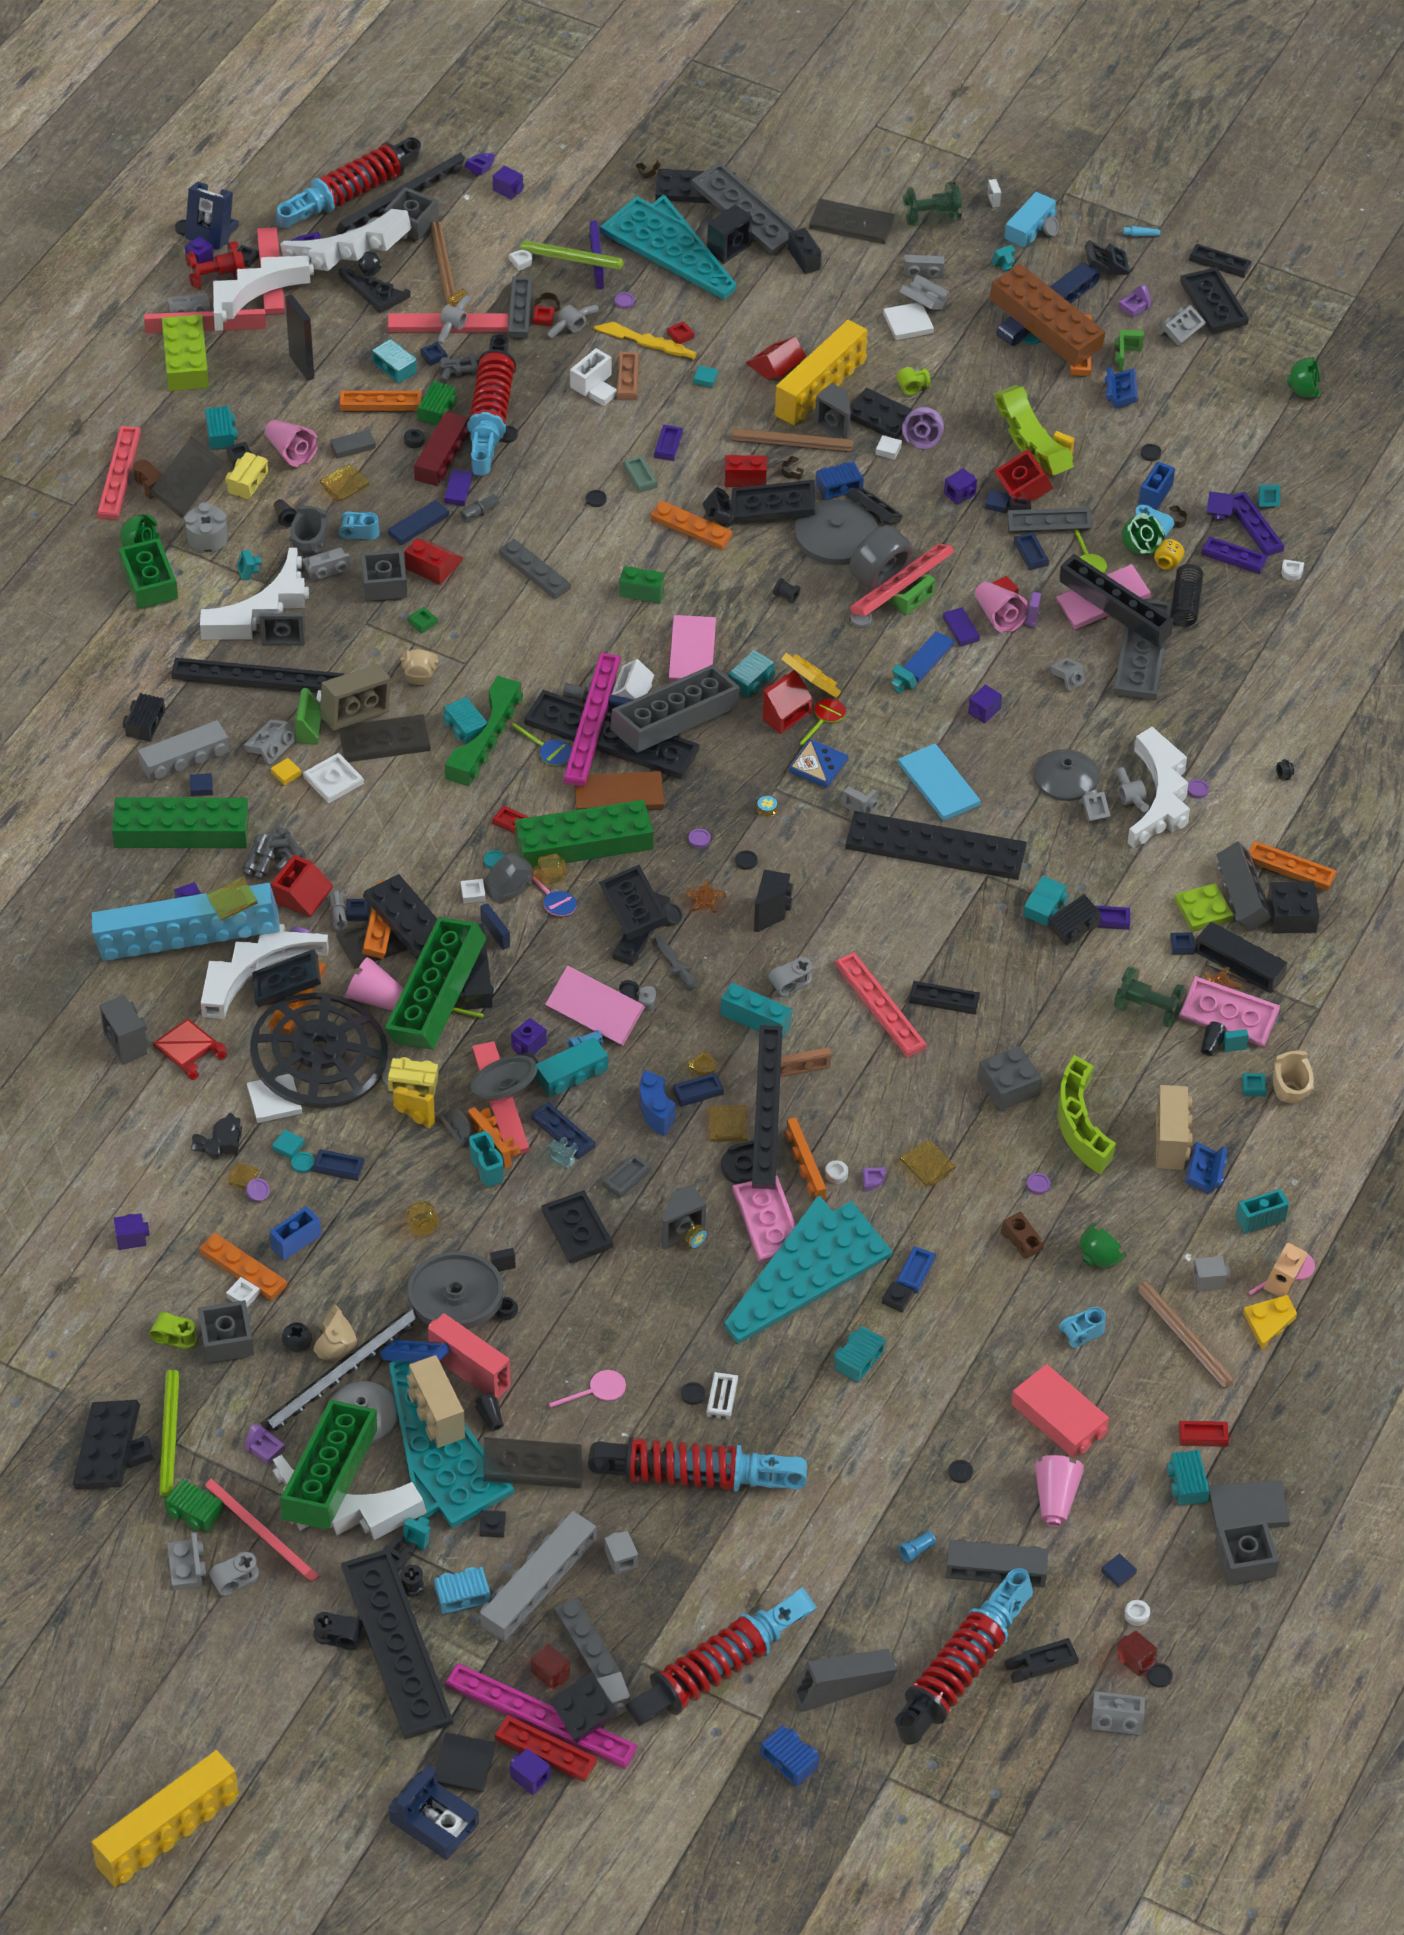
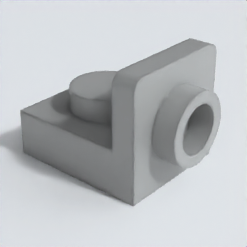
[1050,657,1086,691]
[842,786,878,813]
[1079,790,1110,823]

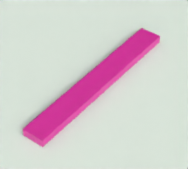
[563,652,621,787]
[445,1663,637,1769]

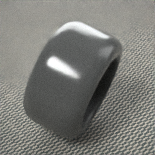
[849,526,913,590]

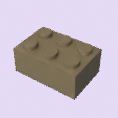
[320,664,391,731]

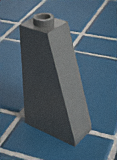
[793,1649,898,1712]

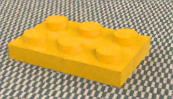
[781,653,842,698]

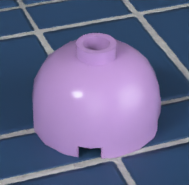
[902,407,944,449]

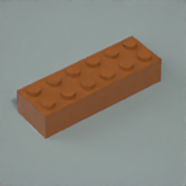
[989,264,1106,367]

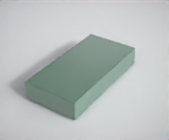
[623,456,658,493]

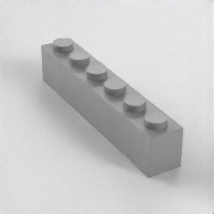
[480,1511,596,1642]

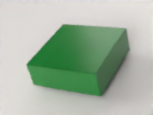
[407,607,438,634]

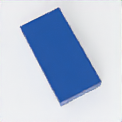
[896,1246,936,1294]

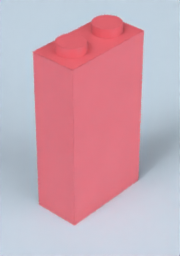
[428,1313,511,1398]
[1011,1364,1109,1459]

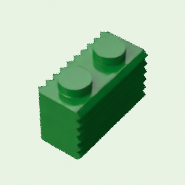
[417,381,458,425]
[619,566,665,603]
[164,1479,223,1533]

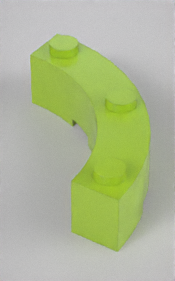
[993,385,1074,476]
[1057,1055,1116,1175]

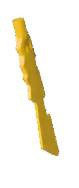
[594,322,697,360]

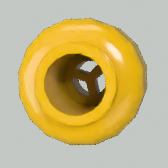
[1154,539,1185,570]

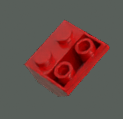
[763,670,812,734]
[270,854,333,918]

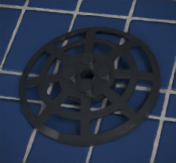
[250,993,388,1108]

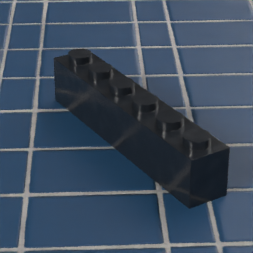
[1059,554,1173,647]

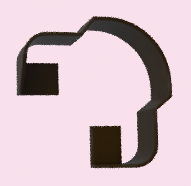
[636,159,661,178]
[535,292,560,312]
[782,456,804,480]
[1169,505,1187,529]

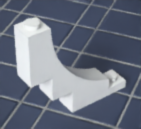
[213,255,314,331]

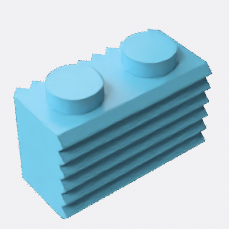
[434,1567,490,1614]

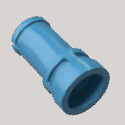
[567,1030,603,1048]
[898,1531,936,1563]

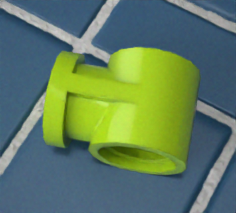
[896,367,931,396]

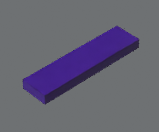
[589,221,604,289]
[1234,492,1284,556]

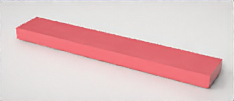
[257,227,285,314]
[144,309,266,334]
[388,313,509,332]
[97,426,141,520]
[850,543,954,616]
[835,952,927,1058]
[472,1041,529,1155]
[205,1478,319,1582]

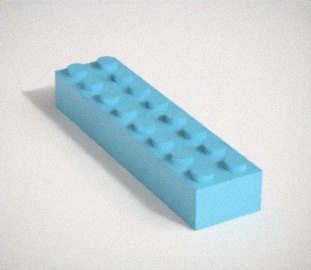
[92,883,280,961]

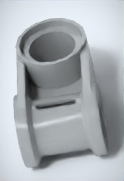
[768,957,812,996]
[209,1552,259,1596]

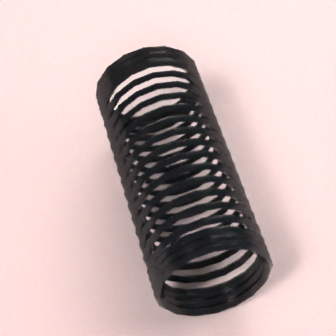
[1170,564,1203,627]

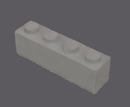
[138,720,230,782]

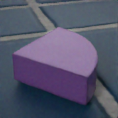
[862,1167,886,1191]

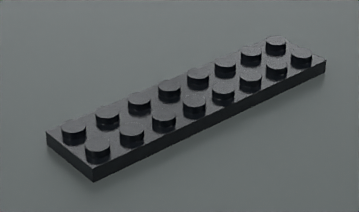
[524,690,699,779]
[845,811,1027,880]
[341,1548,453,1740]

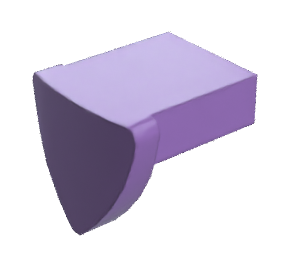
[1118,284,1151,318]
[1023,592,1041,627]
[245,1425,285,1465]

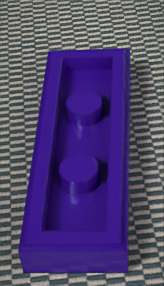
[1201,536,1268,574]

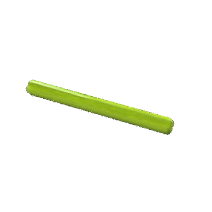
[520,240,624,270]
[159,1370,179,1497]

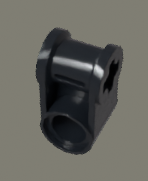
[702,487,734,527]
[313,1612,363,1650]

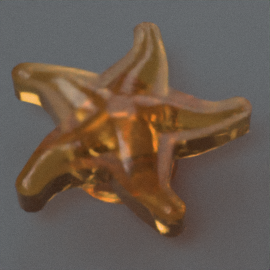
[687,880,725,913]
[1204,967,1241,989]

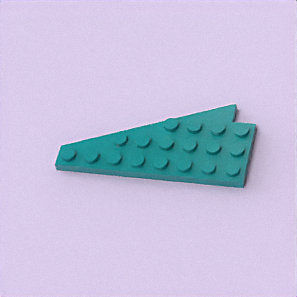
[600,195,737,300]
[724,1196,893,1345]
[389,1361,514,1529]

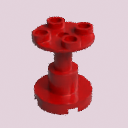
[185,241,245,290]

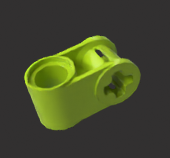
[149,1312,198,1350]

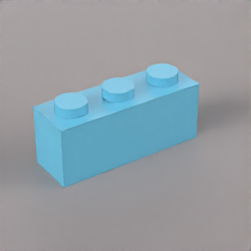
[1004,192,1057,248]

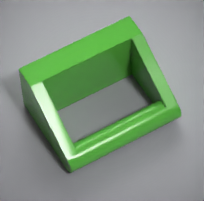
[886,574,936,616]
[295,688,323,745]

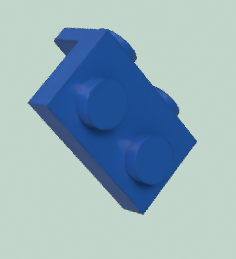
[1105,367,1138,409]
[1185,1142,1227,1194]

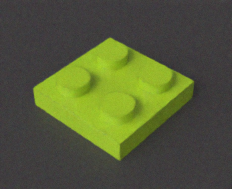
[1174,883,1234,932]

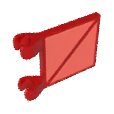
[153,1019,227,1080]

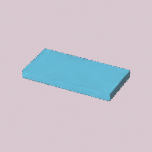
[898,743,981,821]

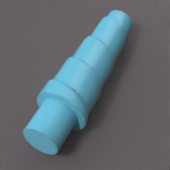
[1123,226,1160,237]

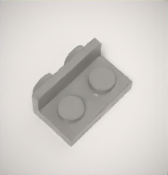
[904,255,944,278]
[900,275,949,310]
[167,293,211,313]
[1158,305,1206,346]
[302,547,351,582]
[244,719,296,764]
[167,1532,206,1591]
[1091,1691,1145,1735]

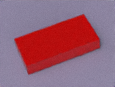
[1178,1421,1229,1447]

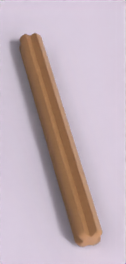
[431,221,457,307]
[732,428,853,451]
[1138,1281,1234,1388]

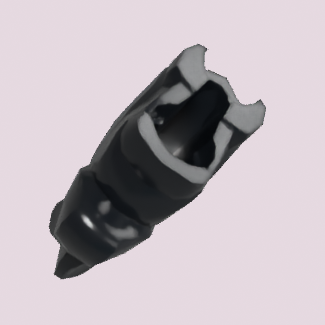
[191,1113,242,1160]

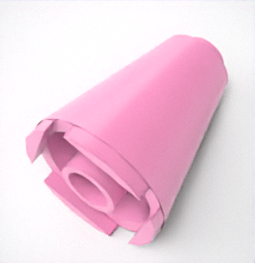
[265,420,318,467]
[975,582,1029,633]
[346,957,404,1011]
[1035,1455,1084,1527]

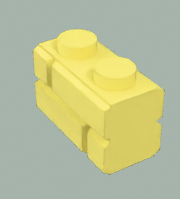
[225,452,268,500]
[388,1057,438,1096]

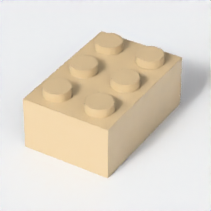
[1156,1085,1192,1170]
[407,1355,465,1448]

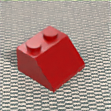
[746,337,807,380]
[994,449,1054,500]
[725,455,767,487]
[404,538,463,585]

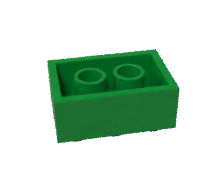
[119,538,178,609]

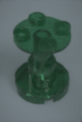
[903,181,962,226]
[1114,966,1186,1028]

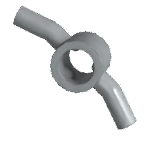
[437,295,471,344]
[546,305,598,339]
[1116,767,1149,812]

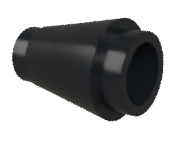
[273,499,297,527]
[1200,1021,1227,1056]
[475,1393,504,1431]

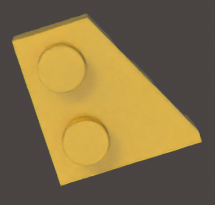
[393,1086,435,1128]
[1243,1295,1297,1349]

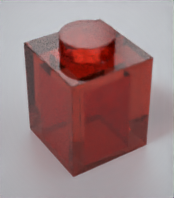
[1117,1630,1157,1677]
[530,1643,570,1690]

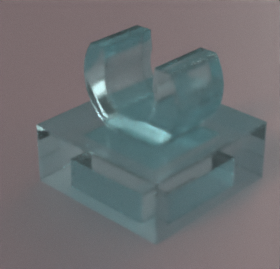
[548,1136,578,1168]

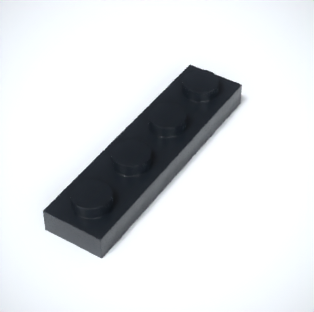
[613,892,670,966]

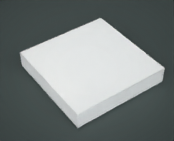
[883,302,934,341]
[303,753,364,804]
[247,1074,302,1123]

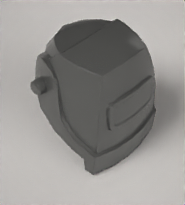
[289,506,328,555]
[483,853,534,904]

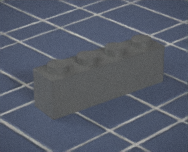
[1216,841,1273,931]
[946,1539,1048,1588]

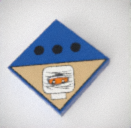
[789,739,848,788]

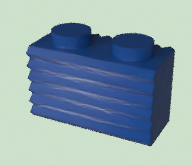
[816,461,864,500]
[1138,462,1175,510]
[270,1207,321,1260]
[760,1725,819,1786]

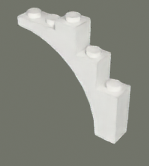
[280,209,412,271]
[200,548,309,640]
[1127,727,1190,848]
[201,924,329,1019]
[272,1455,427,1540]

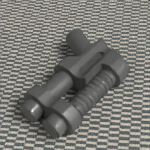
[439,354,480,384]
[266,827,306,873]
[242,834,289,880]

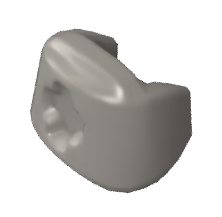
[638,986,656,1010]

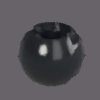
[358,251,381,276]
[282,1322,312,1352]

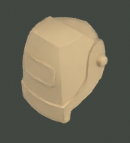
[400,649,439,685]
[1273,1051,1314,1104]
[313,1305,357,1362]

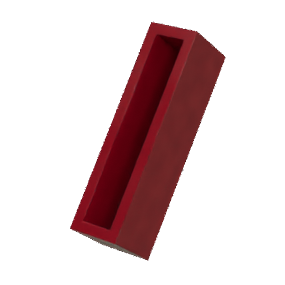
[414,412,470,486]

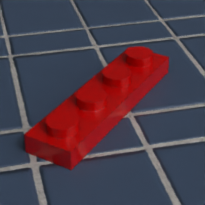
[495,1715,597,1783]

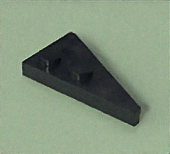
[339,268,411,313]

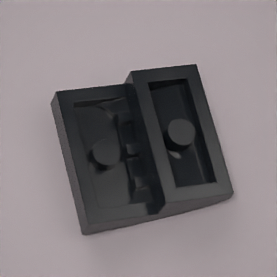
[1085,240,1130,275]
[435,1732,496,1792]

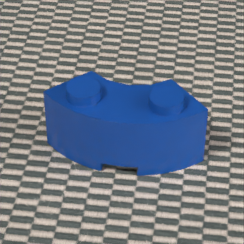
[639,1070,675,1136]

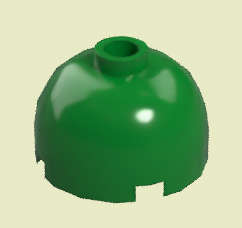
[1287,357,1321,398]
[1121,513,1164,556]
[120,514,160,547]
[1080,1223,1127,1269]

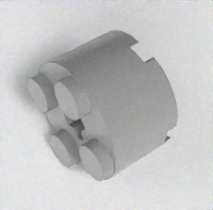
[184,502,228,552]

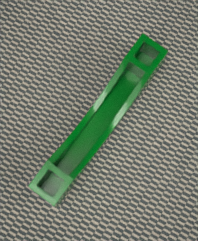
[445,675,523,786]

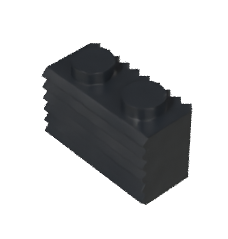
[787,228,822,274]
[122,693,165,742]
[1048,894,1102,945]

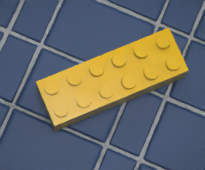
[775,320,868,426]
[91,1750,239,1887]

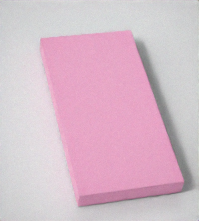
[1056,564,1151,630]
[669,615,716,683]
[545,965,645,1046]
[1179,976,1280,1048]
[732,1176,796,1264]

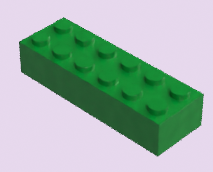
[112,797,249,848]
[515,800,654,868]
[385,917,487,1050]
[280,1400,377,1530]

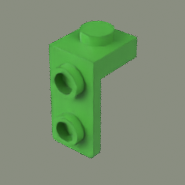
[1114,330,1144,372]

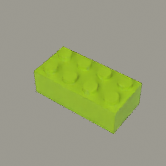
[162,314,209,391]

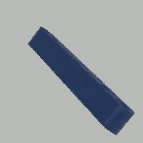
[996,262,1101,346]

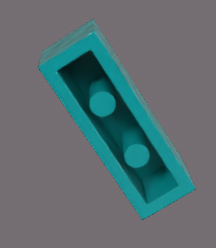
[720,983,792,1038]
[535,1037,608,1097]

